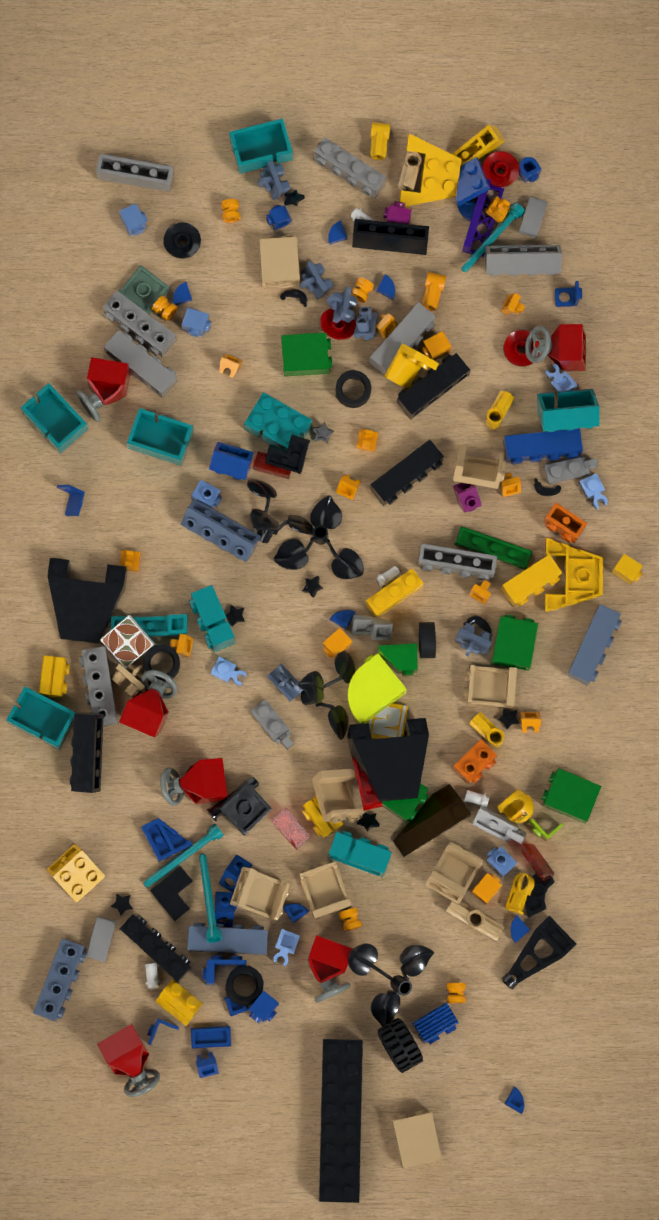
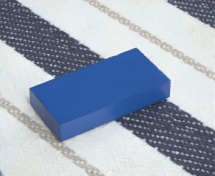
[191,1026,231,1048]

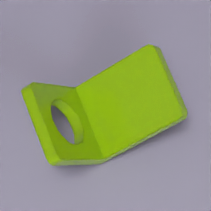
[529,818,564,841]

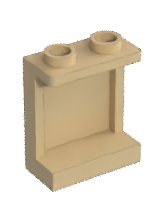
[259,235,300,288]
[453,444,506,489]
[464,664,517,709]
[312,769,365,823]
[425,842,483,904]
[299,859,352,920]
[230,867,290,921]
[392,1109,442,1169]

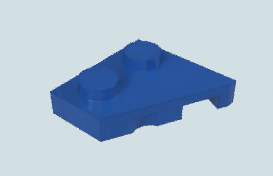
[456,157,491,206]
[141,818,193,863]

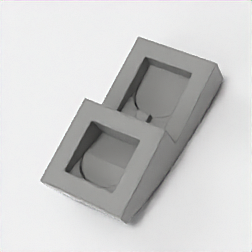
[519,197,548,238]
[351,615,393,640]
[86,916,116,962]

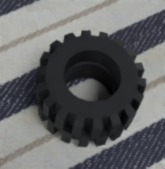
[378,1018,423,1073]

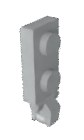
[544,457,598,485]
[250,699,293,750]
[472,806,527,844]

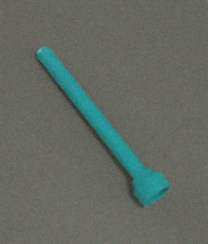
[461,202,525,272]
[144,823,224,887]
[199,854,222,943]

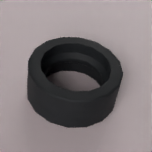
[335,370,371,408]
[419,622,436,659]
[143,644,180,682]
[225,966,264,1006]

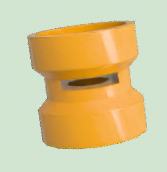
[221,199,241,223]
[351,277,374,303]
[152,295,178,322]
[339,907,362,932]
[446,983,466,1003]

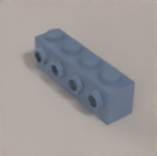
[180,499,261,562]
[567,604,622,686]
[187,923,268,955]
[33,938,87,1022]

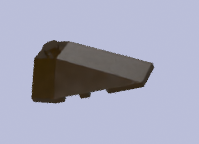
[394,784,471,857]

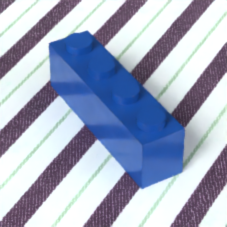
[503,428,583,465]

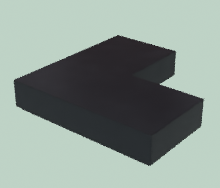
[265,435,310,474]
[150,866,193,921]

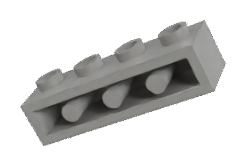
[313,137,386,199]
[96,154,174,192]
[485,245,562,276]
[103,291,177,358]
[369,302,436,375]
[104,330,177,398]
[417,543,497,581]
[79,646,118,727]

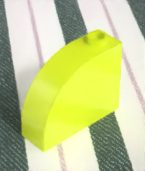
[348,653,407,724]

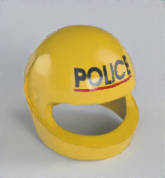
[497,789,534,823]

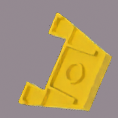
[399,134,461,206]
[545,538,603,612]

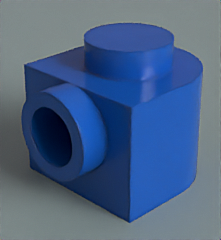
[519,157,541,183]
[266,205,292,231]

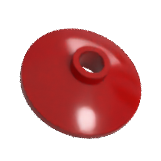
[482,151,519,187]
[320,309,356,340]
[503,330,540,367]

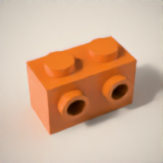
[543,502,588,544]
[452,739,497,785]

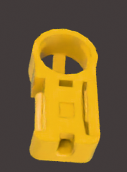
[505,873,535,915]

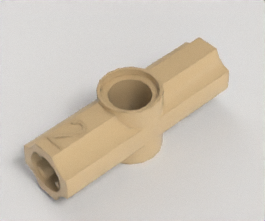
[398,134,427,191]
[446,901,505,942]

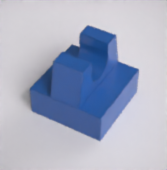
[196,1052,219,1078]

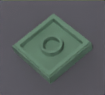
[119,265,170,314]

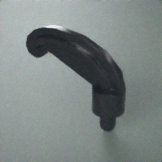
[280,289,308,307]
[533,478,561,496]
[463,616,491,634]

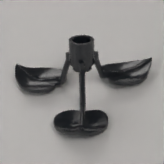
[247,480,314,543]
[274,495,364,580]
[298,651,355,740]
[348,943,434,1027]

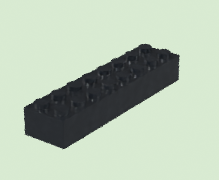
[319,1039,363,1203]

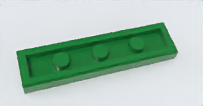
[454,526,533,570]

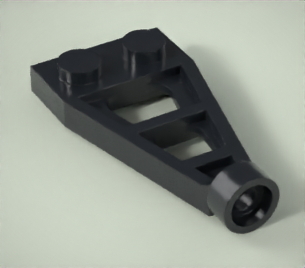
[501,916,577,990]

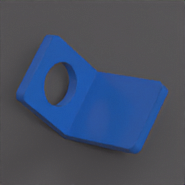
[555,281,582,307]
[57,485,85,516]
[219,855,252,893]
[215,891,235,927]
[147,1019,179,1045]

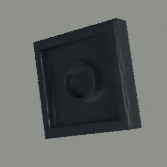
[217,780,272,836]

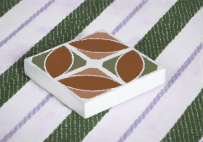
[100,614,155,669]

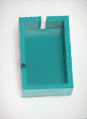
[229,118,293,174]
[20,383,88,454]
[537,389,600,432]
[244,392,312,450]
[127,408,194,466]
[189,585,235,653]
[6,686,76,750]
[328,830,392,878]

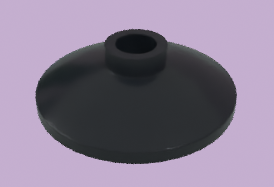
[163,222,201,259]

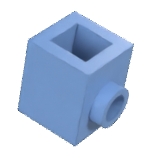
[119,204,148,236]
[182,307,212,337]
[191,480,222,509]
[486,846,517,878]

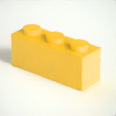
[501,554,562,608]
[365,568,424,618]

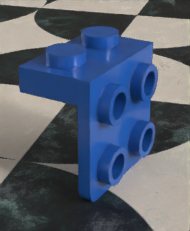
[202,956,247,986]

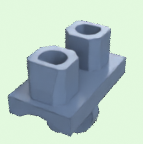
[257,161,290,200]
[300,261,333,300]
[327,286,357,323]
[354,306,378,340]
[455,623,492,657]
[267,663,303,702]

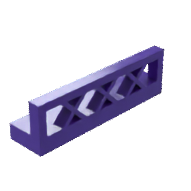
[462,179,504,258]

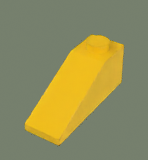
[452,125,506,165]

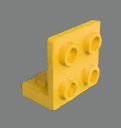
[385,343,439,389]
[46,843,105,902]

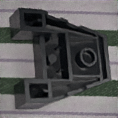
[47,558,128,644]
[347,718,429,802]

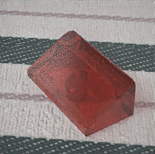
[253,451,292,479]
[271,807,311,850]
[520,843,554,882]

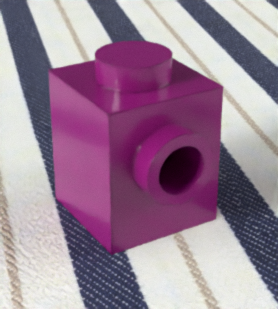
[383,201,412,224]
[453,483,482,513]

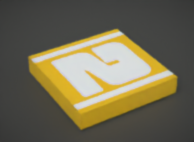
[367,703,409,739]

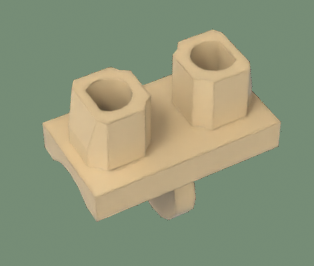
[111,664,145,698]

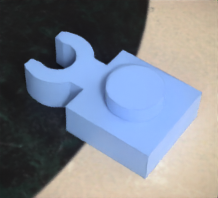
[545,363,578,392]
[579,473,608,510]
[210,657,247,686]
[273,929,300,966]

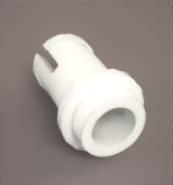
[350,208,375,221]
[376,566,401,588]
[464,790,490,807]
[145,963,161,989]

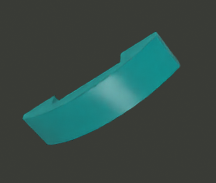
[111,614,188,637]

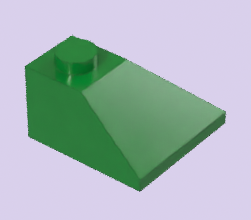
[377,643,418,677]

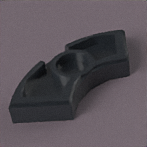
[525,865,555,917]

